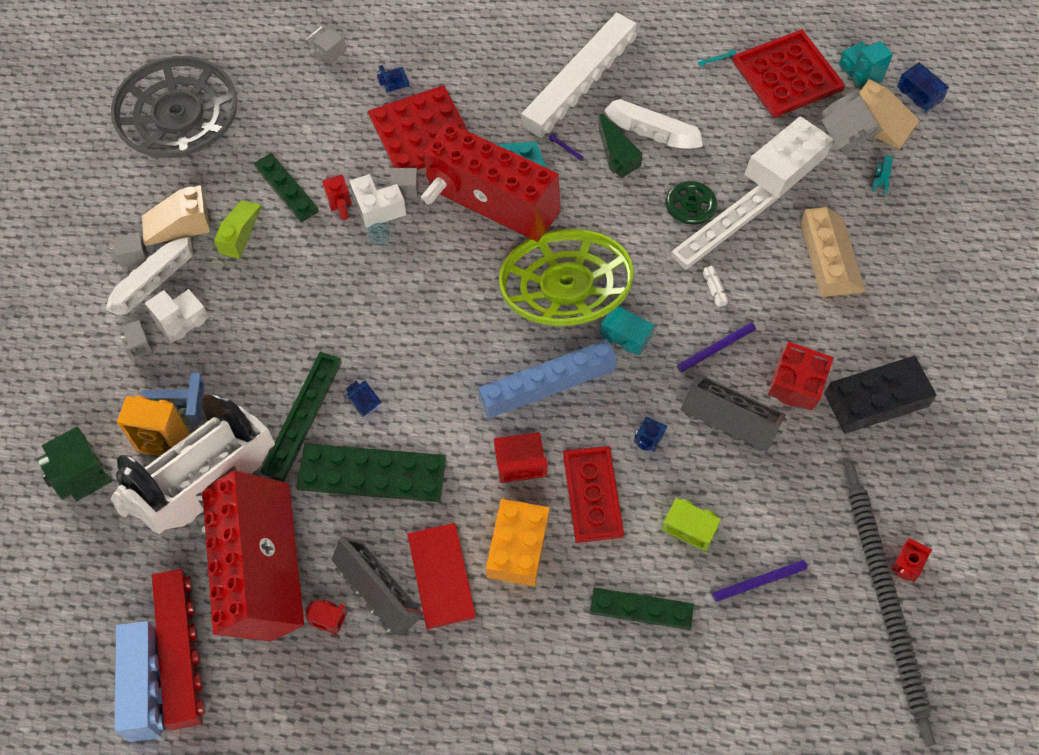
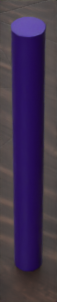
[677,322,756,373]
[712,560,807,602]

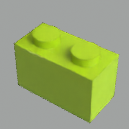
[661,498,721,552]

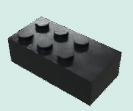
[824,356,937,434]

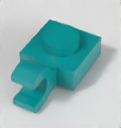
[871,155,893,194]

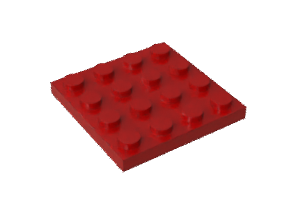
[732,29,845,119]
[368,85,468,170]

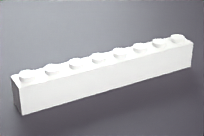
[521,12,637,138]

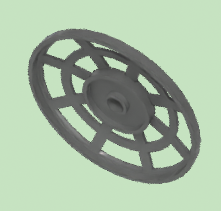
[111,56,237,158]

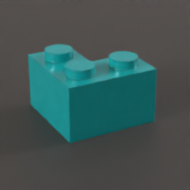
[839,41,893,88]

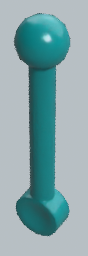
[698,49,737,67]

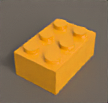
[116,395,190,456]
[486,499,549,587]

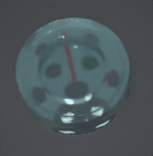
[368,223,390,245]

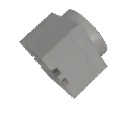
[821,91,883,154]

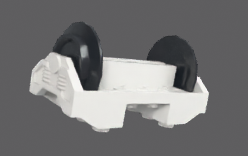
[111,394,275,534]

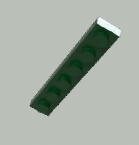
[261,352,342,482]

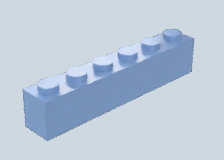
[478,339,617,419]

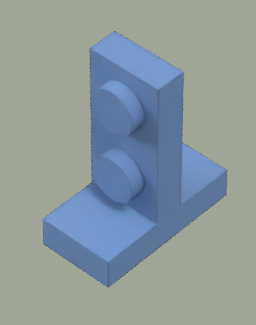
[141,373,205,425]

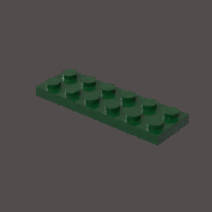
[296,443,446,503]

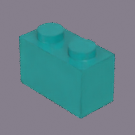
[600,306,654,355]

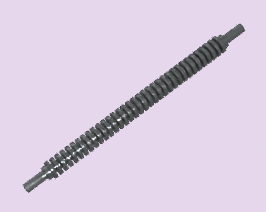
[845,464,936,746]

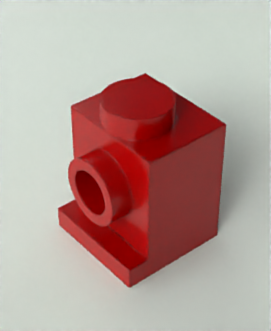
[891,538,932,582]
[305,600,348,636]

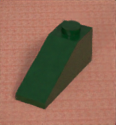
[598,113,643,178]

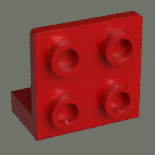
[494,432,548,483]

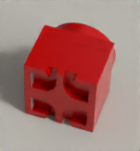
[767,341,834,411]

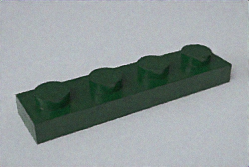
[254,153,319,223]
[590,587,694,630]

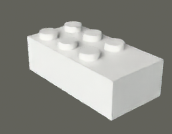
[744,116,833,198]

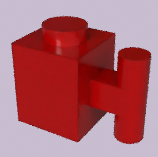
[322,174,352,220]

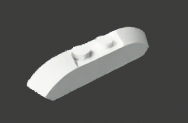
[604,99,703,149]
[106,237,193,315]

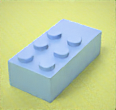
[114,621,165,742]

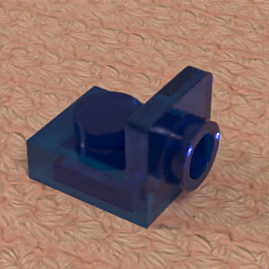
[377,65,410,93]
[343,380,382,417]
[633,416,667,452]

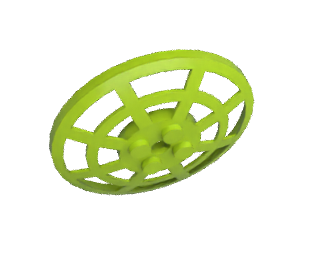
[499,229,634,326]

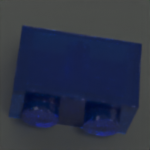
[897,62,949,112]

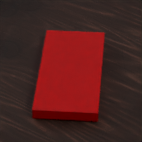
[563,446,624,543]
[407,523,476,630]

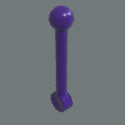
[549,134,584,161]

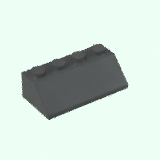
[680,375,786,451]
[332,536,424,635]

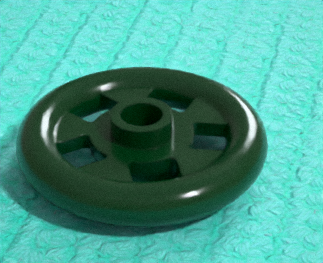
[666,181,717,225]

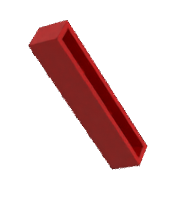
[151,568,205,730]

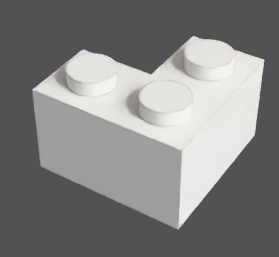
[349,174,406,228]
[145,289,209,343]

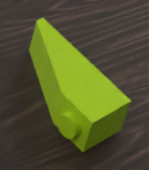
[214,200,262,259]

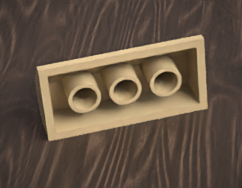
[800,207,865,297]

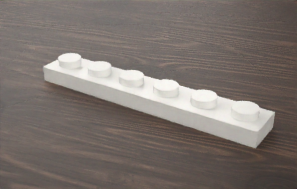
[671,185,778,270]

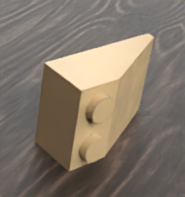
[859,79,920,150]
[142,185,210,246]

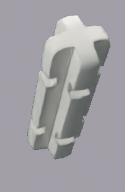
[703,266,728,307]

